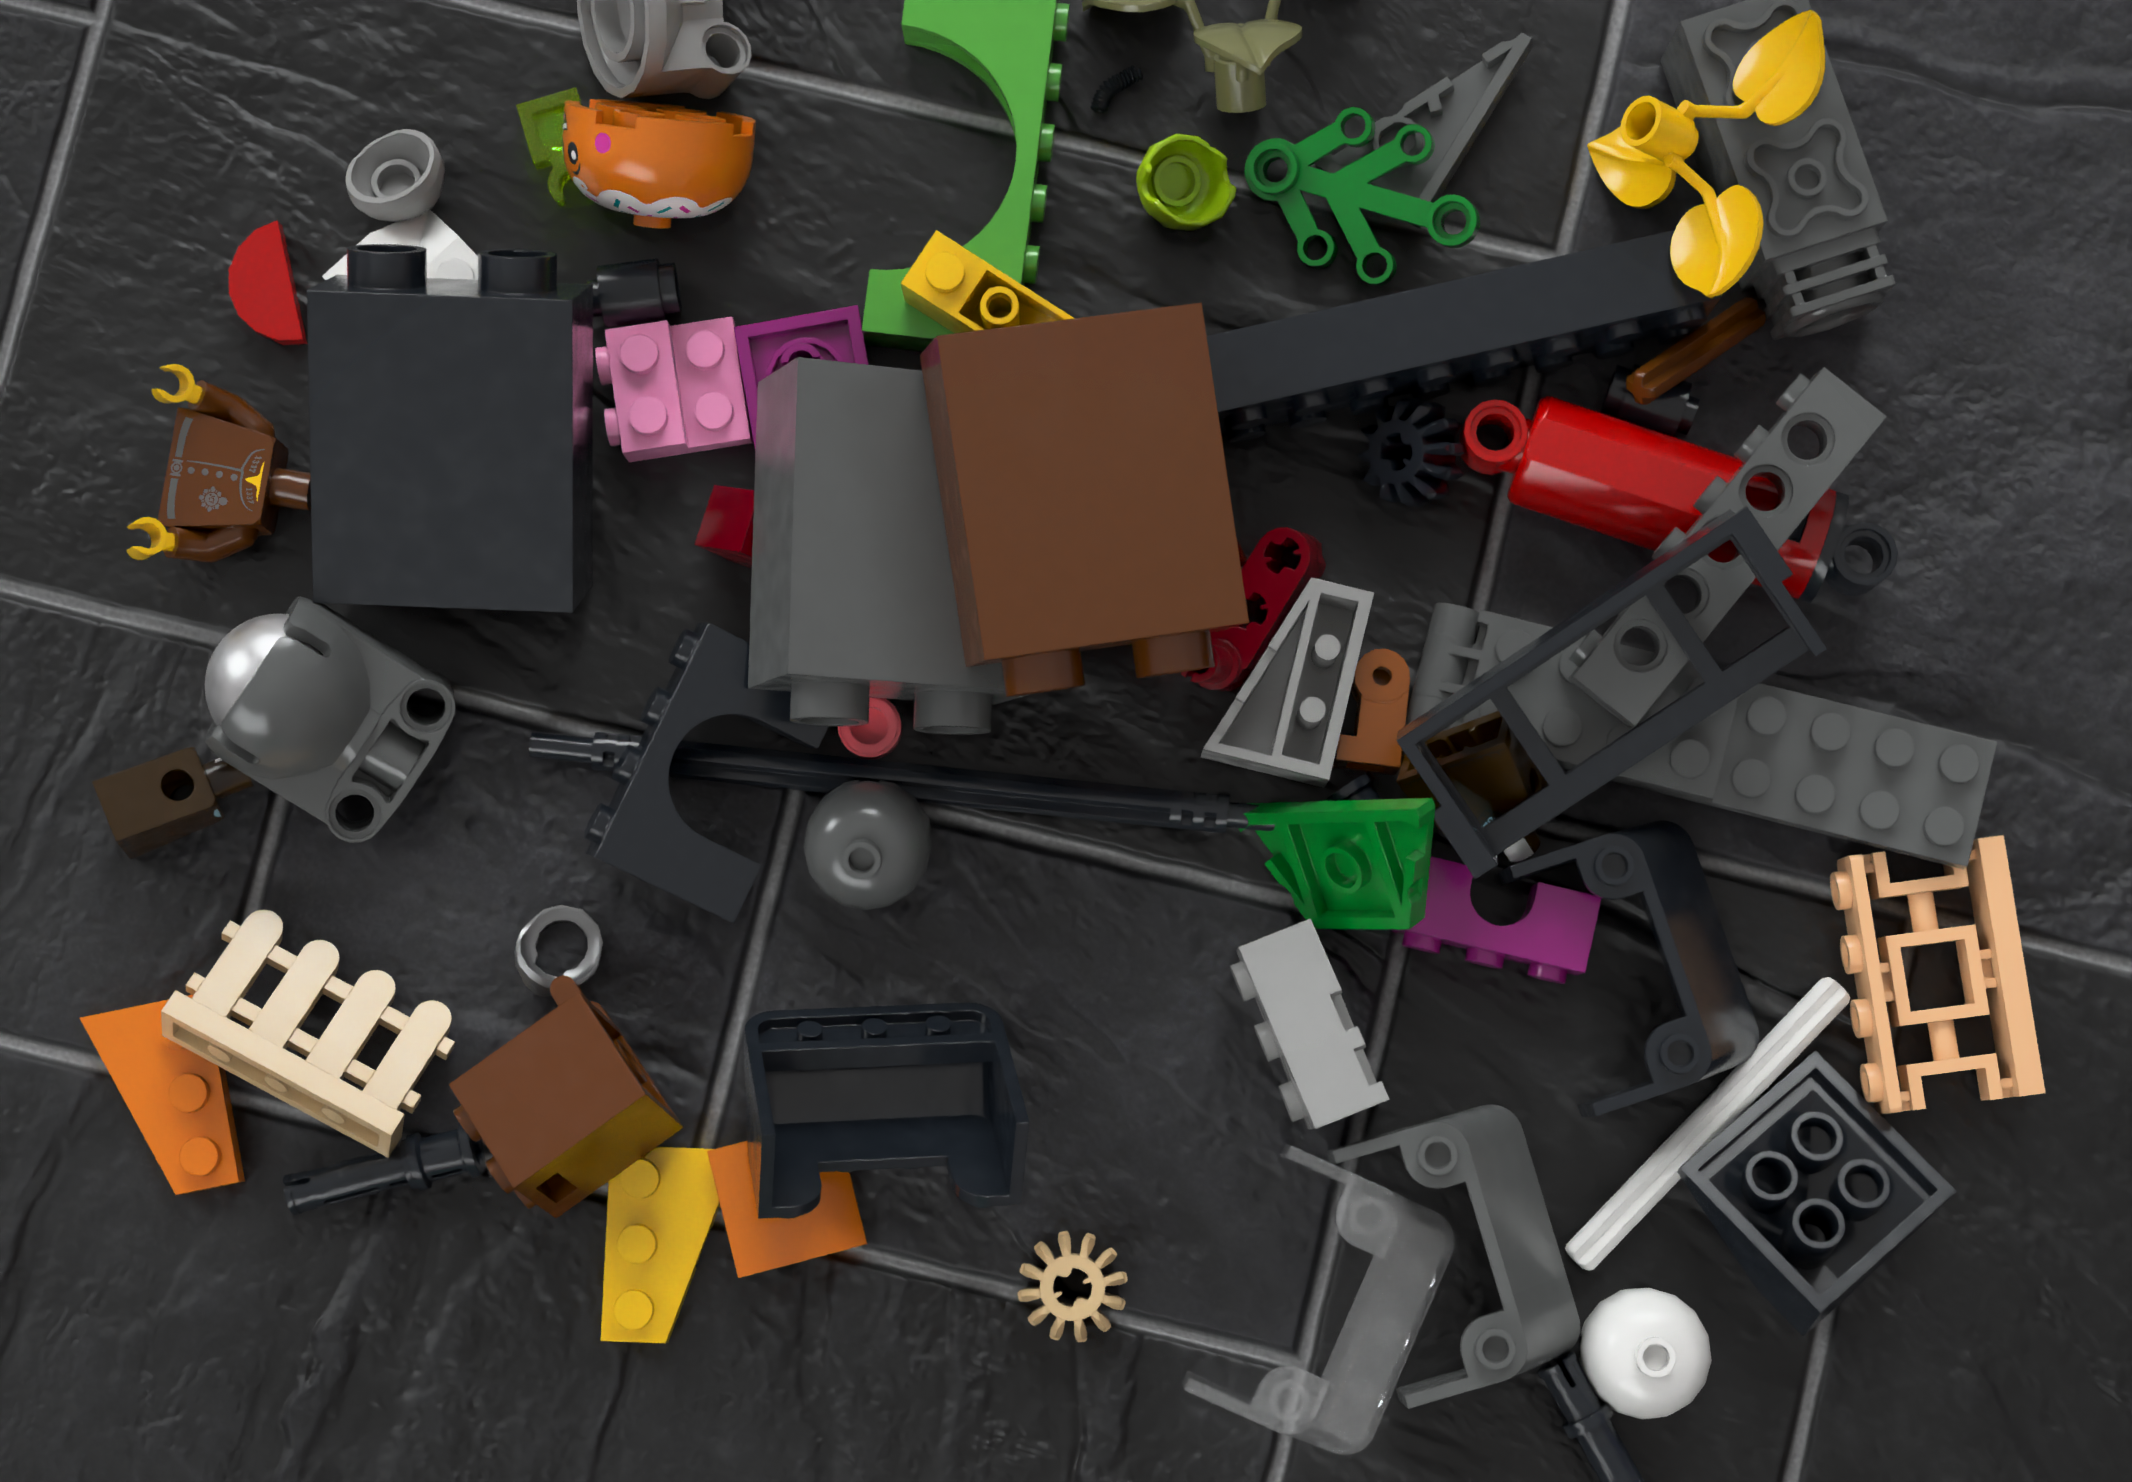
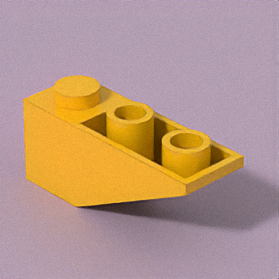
[901,230,1074,333]

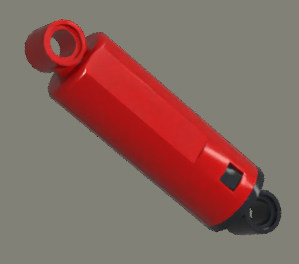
[1459,396,1898,603]

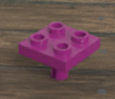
[734,305,869,451]

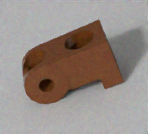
[1332,649,1410,775]

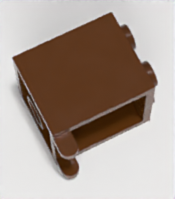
[449,975,684,1218]

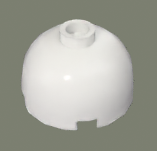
[1579,1288,1712,1419]

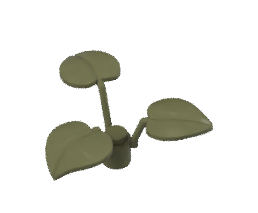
[1082,0,1303,113]

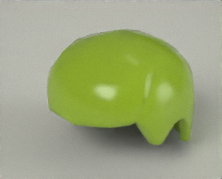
[1136,134,1236,231]

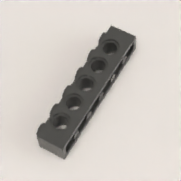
[1568,367,1887,727]

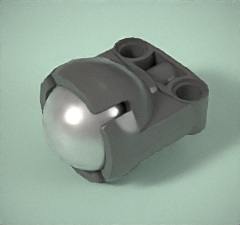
[204,597,455,843]

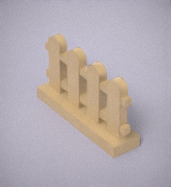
[161,910,455,1158]

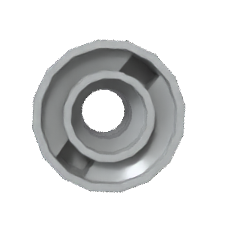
[577,0,752,99]

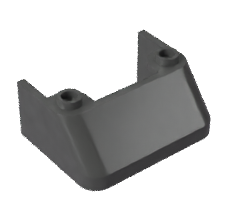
[1326,1105,1580,1409]

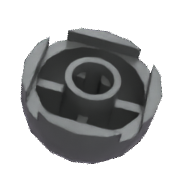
[803,780,932,910]

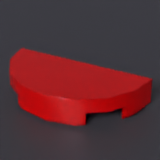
[229,220,307,345]

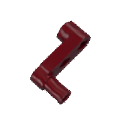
[1181,527,1326,691]

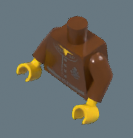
[127,364,311,563]

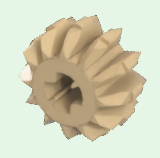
[1018,1231,1128,1342]

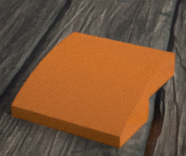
[707,1141,868,1278]

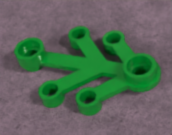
[1245,107,1480,286]

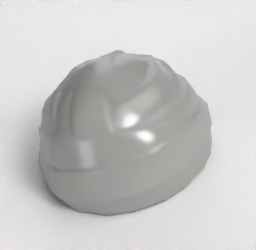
[346,129,445,222]

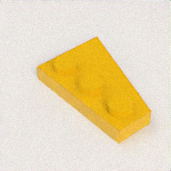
[601,1147,720,1343]

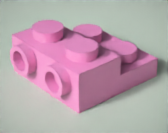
[595,316,753,462]

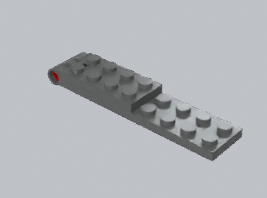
[1405,603,1997,869]

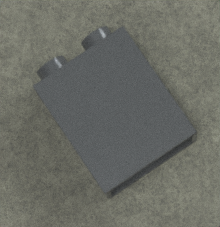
[748,357,1030,735]

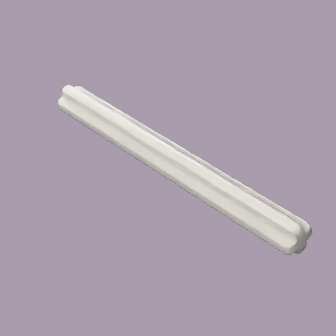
[1565,977,1850,1271]

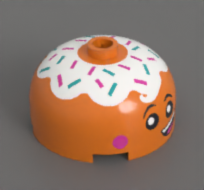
[562,99,756,228]

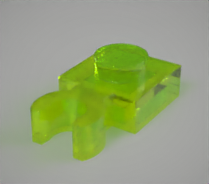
[516,87,583,207]

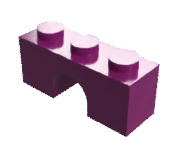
[1390,856,1602,984]

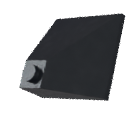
[1677,1051,1956,1337]

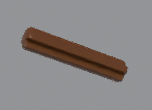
[1625,297,1766,405]

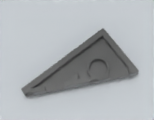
[1315,32,1533,229]

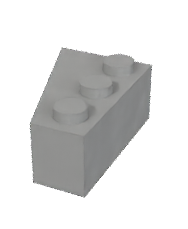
[1201,577,1374,788]
[1230,918,1390,1129]

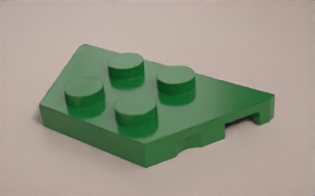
[1238,798,1435,930]

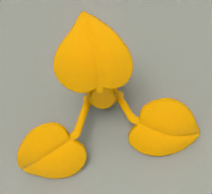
[1587,10,1825,299]

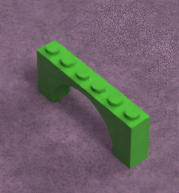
[862,0,1070,352]

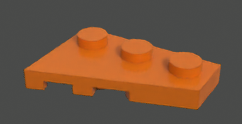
[80,995,245,1195]

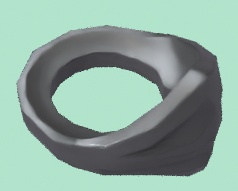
[514,905,603,997]

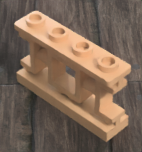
[1830,835,2046,1114]

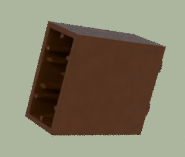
[920,302,1249,697]

